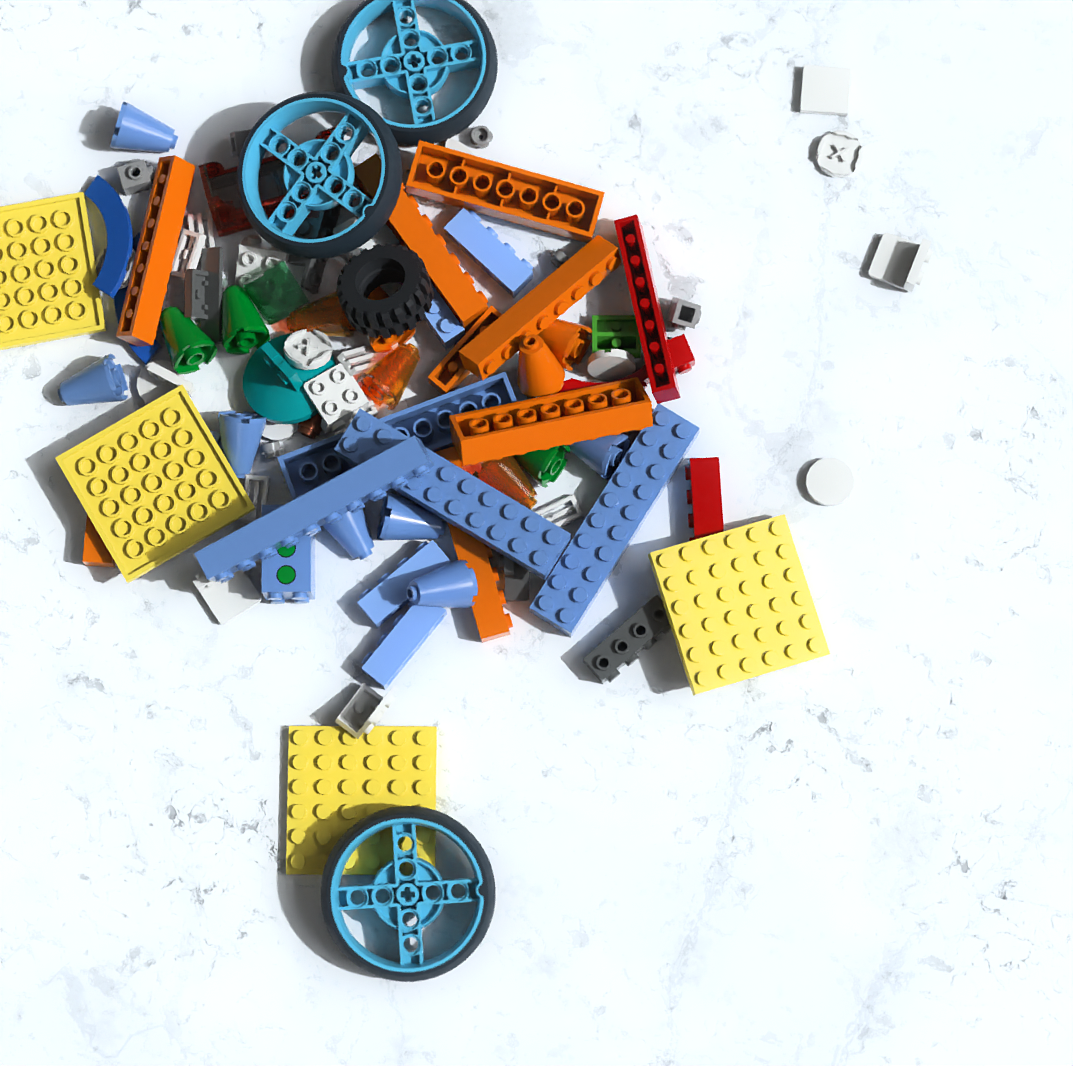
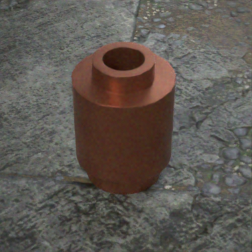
[297,413,322,440]

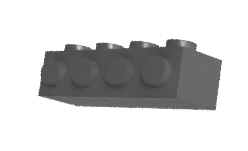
[583,594,671,684]

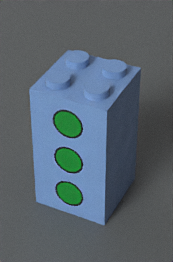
[261,504,315,604]

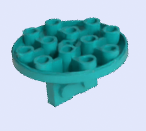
[242,334,337,424]

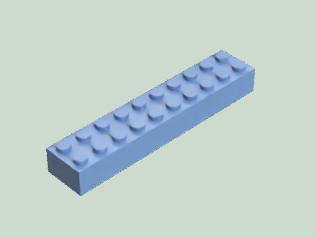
[277,372,517,500]
[529,404,700,637]
[334,408,571,580]
[194,435,434,583]

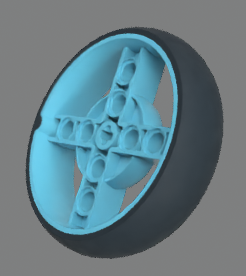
[331,0,498,146]
[236,91,402,259]
[320,806,496,982]

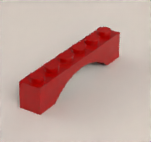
[556,334,695,394]

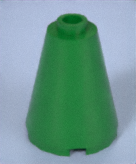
[222,285,270,355]
[159,307,217,374]
[511,445,571,488]

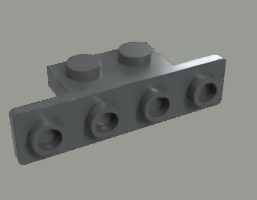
[287,204,341,294]
[184,247,223,343]
[499,504,529,601]

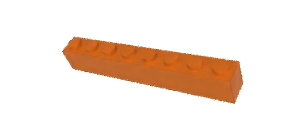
[116,155,196,347]
[458,235,622,380]
[435,447,513,643]

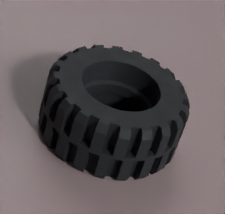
[336,243,434,338]

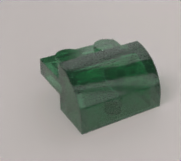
[241,259,309,325]

